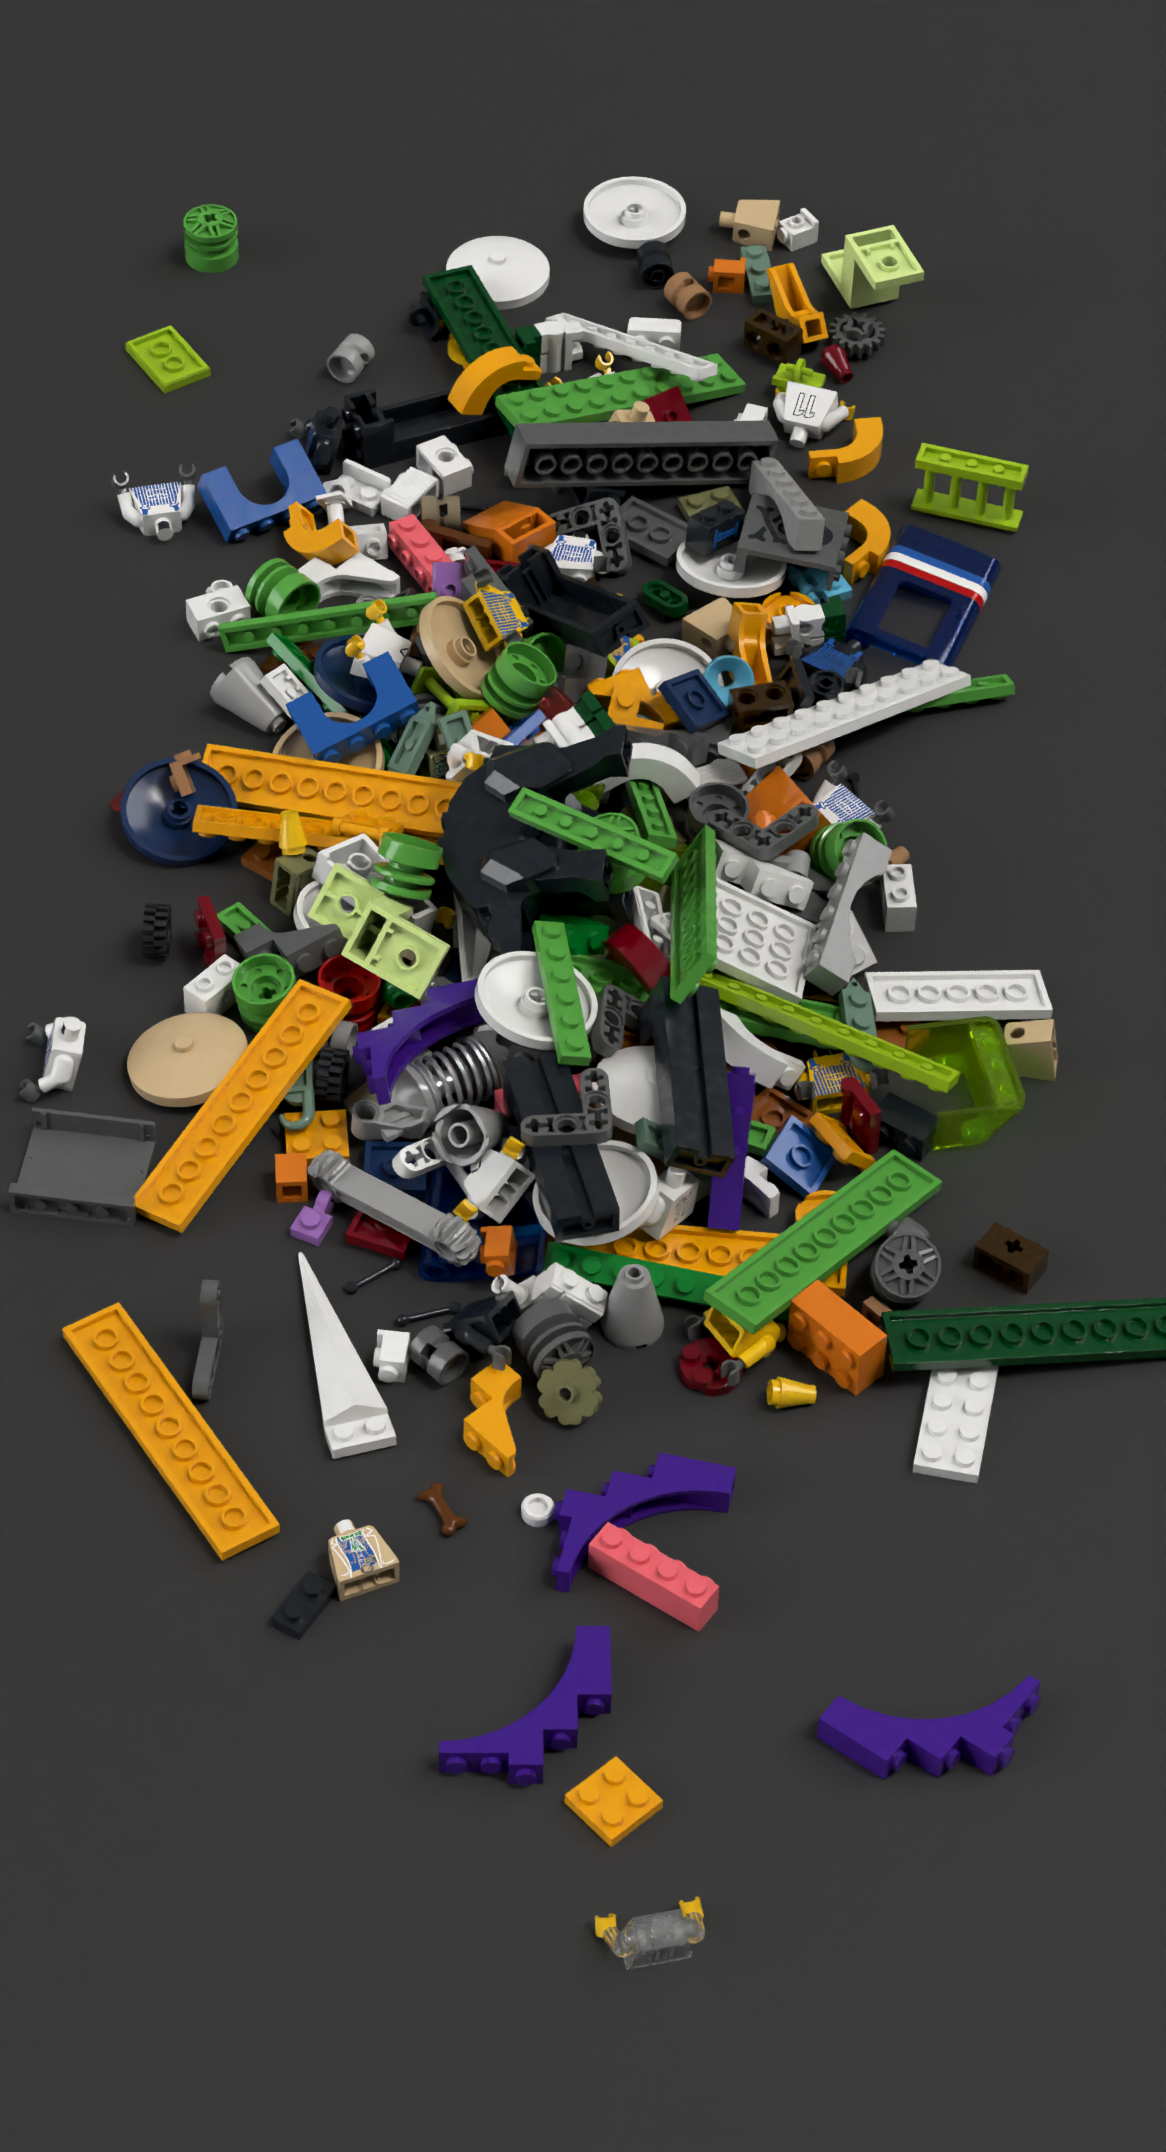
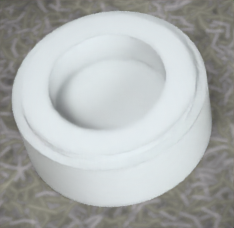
[521,1493,554,1527]

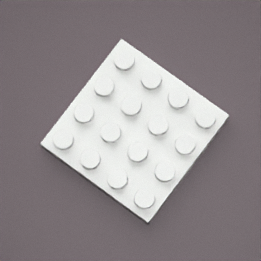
[715,878,817,1004]

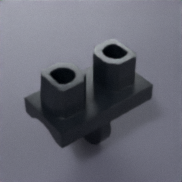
[407,291,451,341]

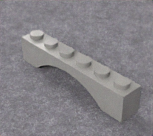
[748,457,825,551]
[803,832,892,996]

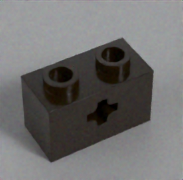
[973,1222,1049,1295]

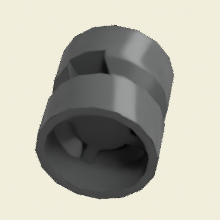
[408,1325,469,1386]

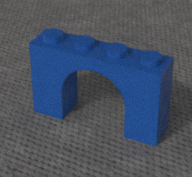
[197,439,327,542]
[285,651,420,763]

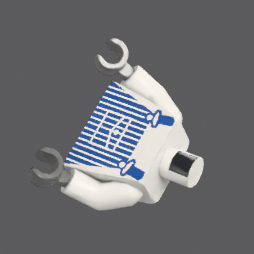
[111,463,196,541]
[527,531,610,579]
[813,760,895,829]
[18,1017,86,1102]

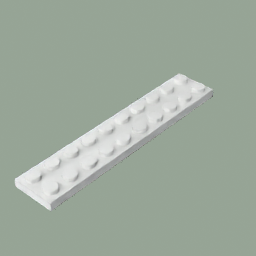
[718,659,971,769]

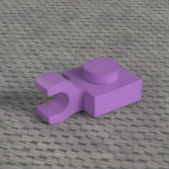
[290,1189,335,1246]

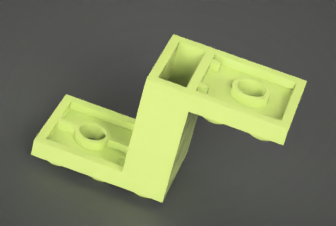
[821,225,924,309]
[307,863,450,1000]

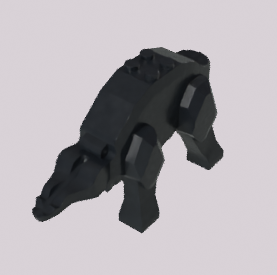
[437,725,634,956]

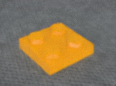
[284,1109,350,1167]
[564,1756,663,1847]

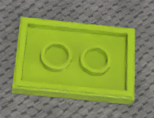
[125,325,211,394]

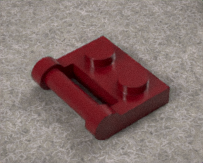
[837,1077,882,1155]

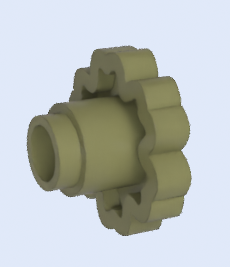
[537,1358,603,1425]

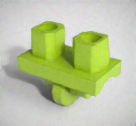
[772,358,826,392]

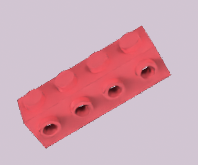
[387,514,465,593]
[588,1522,719,1632]

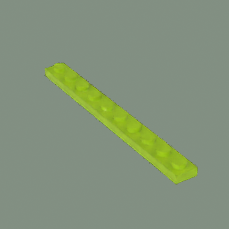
[699,970,961,1093]

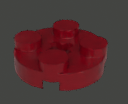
[679,1337,744,1397]

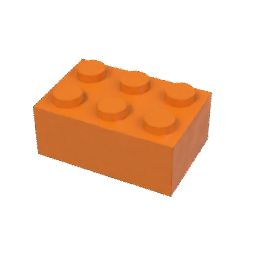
[787,1279,887,1396]

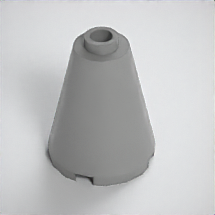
[210,657,288,734]
[432,1103,510,1166]
[600,1264,664,1350]

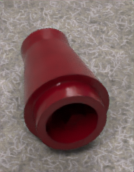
[821,344,854,384]

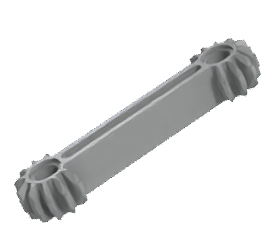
[307,1149,482,1267]

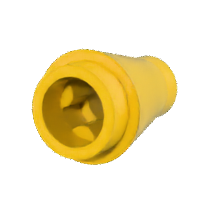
[278,810,308,855]
[767,1376,816,1409]

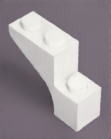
[298,552,400,603]
[715,839,814,911]

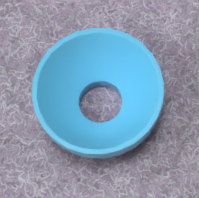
[703,655,755,707]

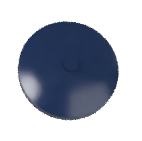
[313,635,423,714]
[120,757,238,866]

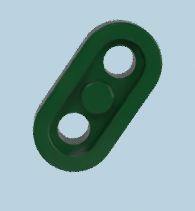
[642,580,688,618]

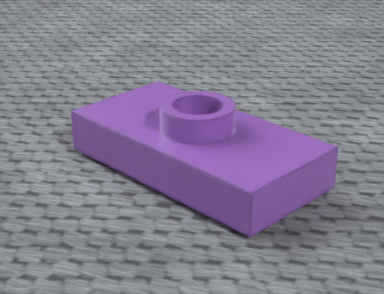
[432,562,462,600]

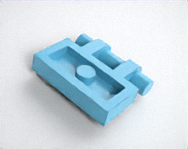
[786,564,853,605]

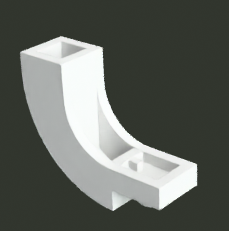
[594,743,700,804]
[720,1009,806,1091]
[695,1156,780,1219]

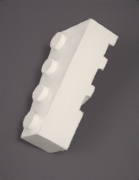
[312,833,438,934]

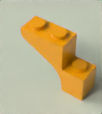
[766,263,829,344]
[727,602,773,685]
[585,668,684,730]
[463,1363,521,1478]

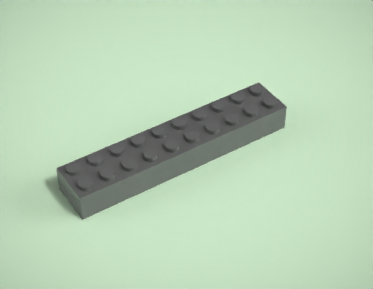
[504,420,779,488]

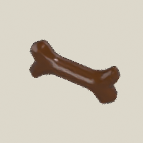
[418,1482,468,1536]

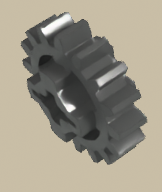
[828,312,886,358]

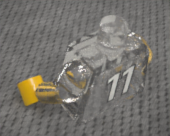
[595,1896,705,1970]

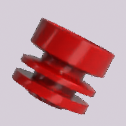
[317,955,381,1033]

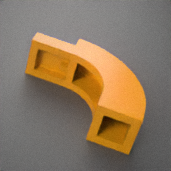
[447,346,543,415]
[807,417,883,484]
[843,499,891,585]
[283,501,359,565]

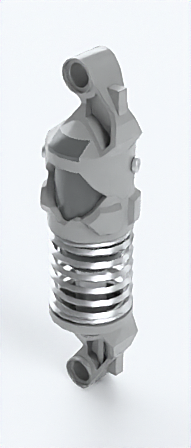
[351,1022,574,1143]

